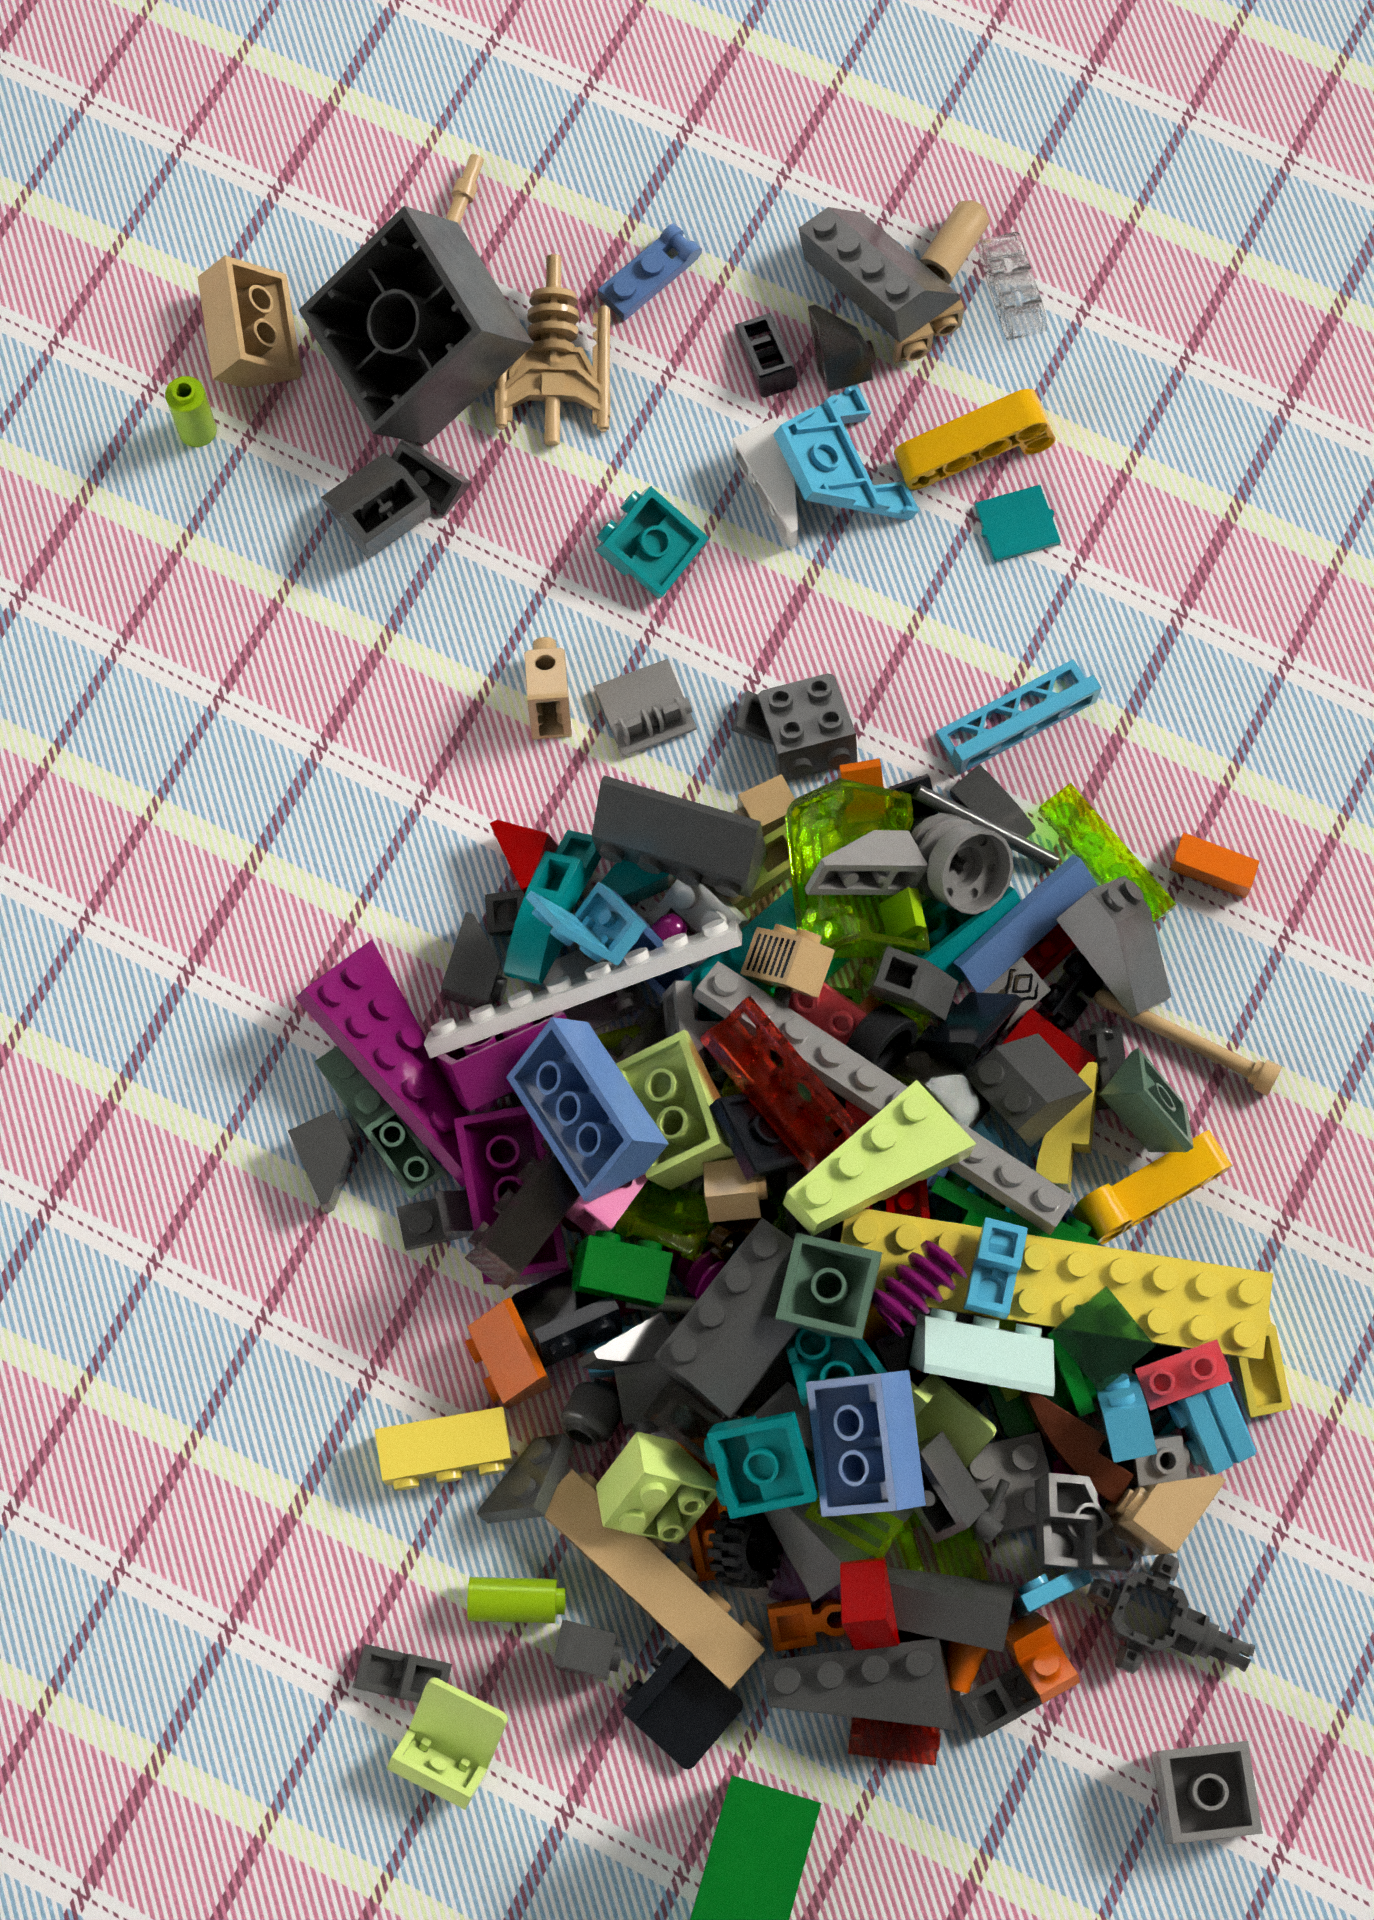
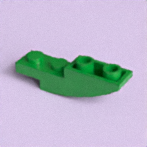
[927,1171,1099,1245]

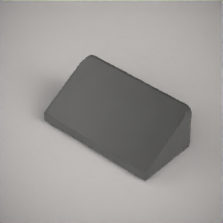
[391,440,472,516]

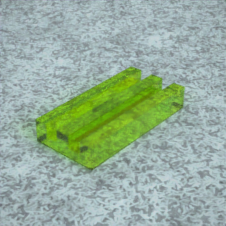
[803,1490,903,1558]

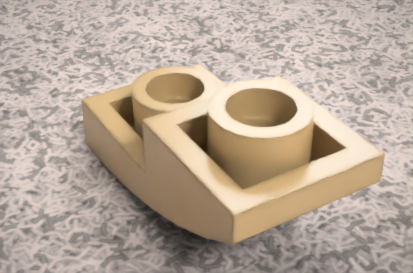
[892,299,964,363]

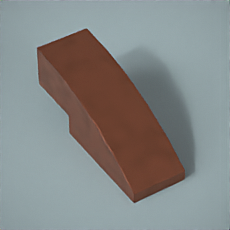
[1020,1391,1134,1505]

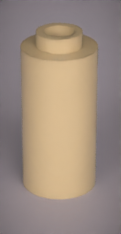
[920,200,990,285]

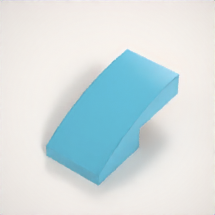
[963,1217,1028,1320]

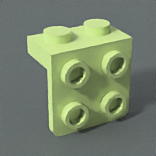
[911,1374,996,1468]
[386,1678,508,1810]

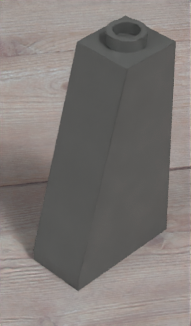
[840,1567,1016,1652]

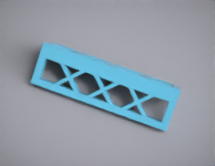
[935,659,1102,775]

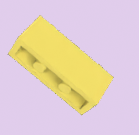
[375,1407,513,1491]

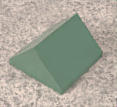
[1100,1048,1194,1152]
[775,1233,883,1340]

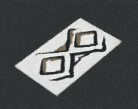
[982,957,1051,1032]

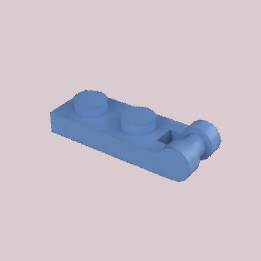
[598,223,702,321]

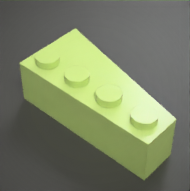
[783,1080,976,1236]

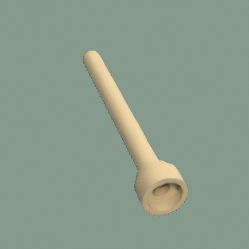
[1094,989,1282,1096]

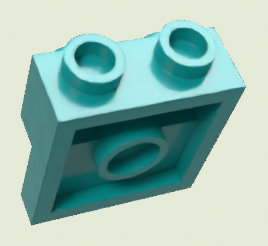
[595,486,709,599]
[704,1411,818,1519]

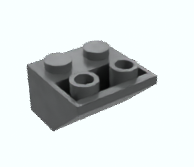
[321,453,431,559]

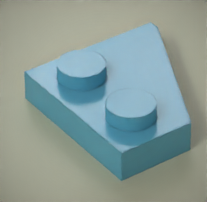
[1013,1570,1093,1619]

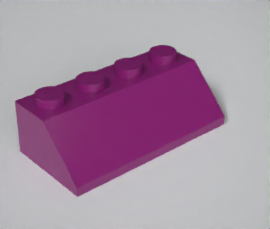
[454,1106,568,1285]

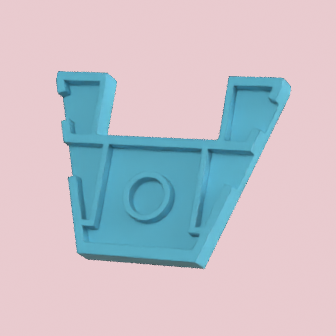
[773,384,919,520]

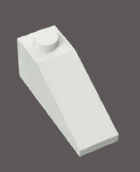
[732,418,798,549]

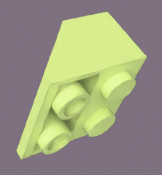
[596,1431,717,1544]

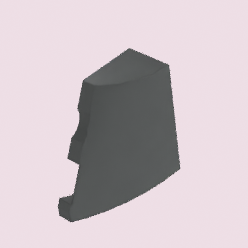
[1035,1473,1130,1570]

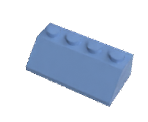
[506,1017,669,1202]

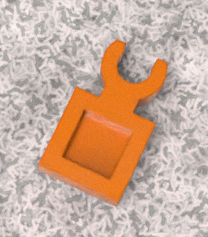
[767,1597,846,1652]

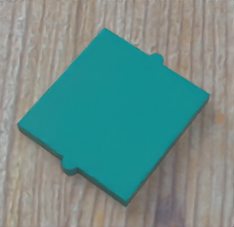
[975,485,1061,563]

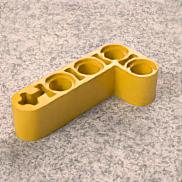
[894,389,1056,490]
[1072,1130,1233,1245]

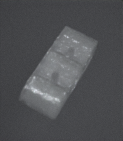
[978,231,1047,341]

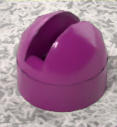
[651,914,687,941]

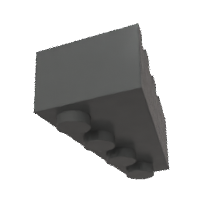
[763,1638,956,1730]

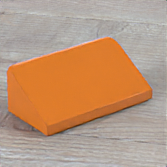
[1169,832,1260,899]

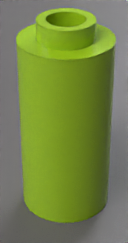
[165,376,217,447]
[467,1577,566,1623]

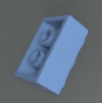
[806,1370,926,1517]

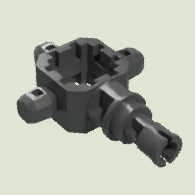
[1086,1554,1255,1674]

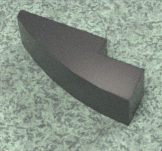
[577,1312,683,1370]

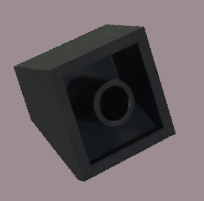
[912,992,1023,1093]

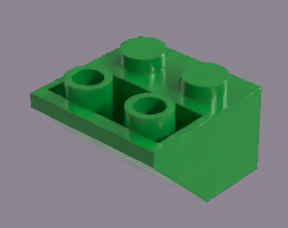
[572,1230,673,1309]

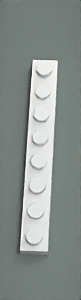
[424,919,742,1059]

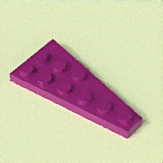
[296,939,468,1187]

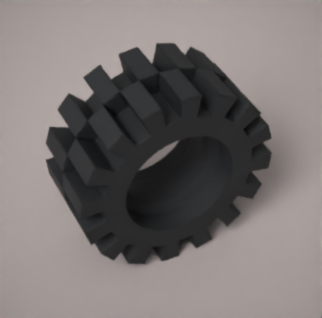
[707,1510,783,1589]

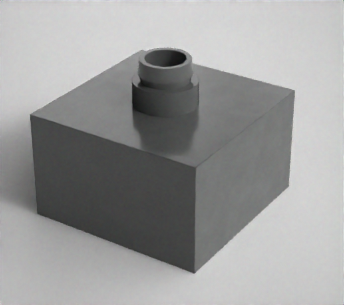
[299,206,534,444]

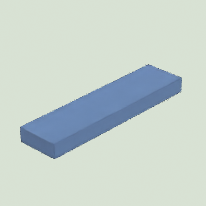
[953,854,1098,993]

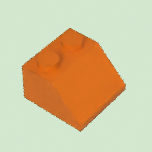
[465,1297,552,1409]

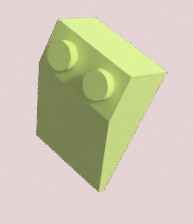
[616,1030,735,1190]

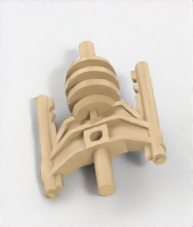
[494,254,610,446]

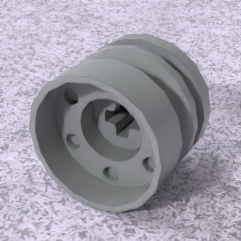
[911,813,1014,914]

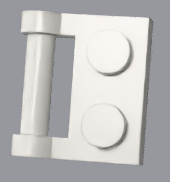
[645,879,749,970]

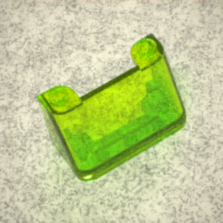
[785,778,930,958]

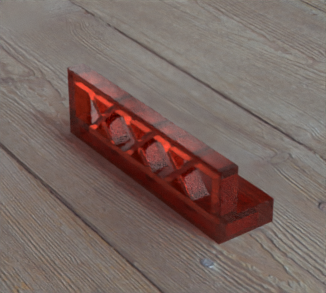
[699,996,860,1172]

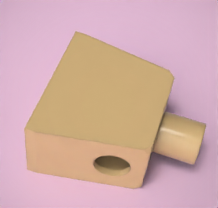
[524,637,572,740]

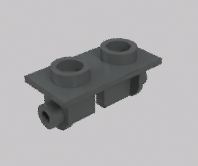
[1080,1022,1126,1111]

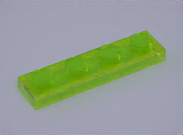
[1038,783,1176,924]

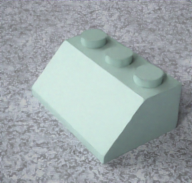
[909,1308,1055,1396]

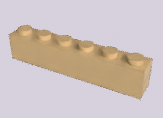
[544,1469,766,1690]

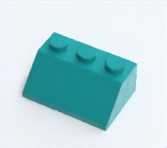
[879,886,1021,989]

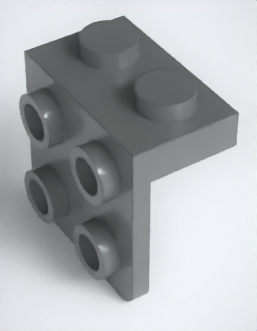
[758,674,858,781]

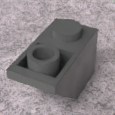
[866,946,958,1022]

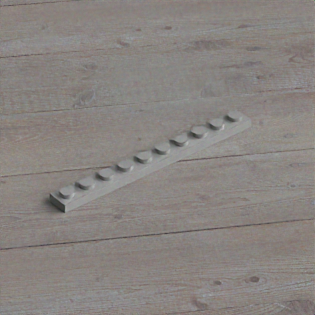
[692,961,1075,1235]

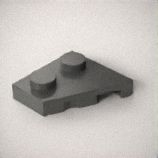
[477,1433,575,1524]

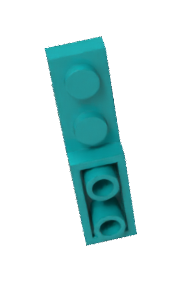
[503,830,602,985]

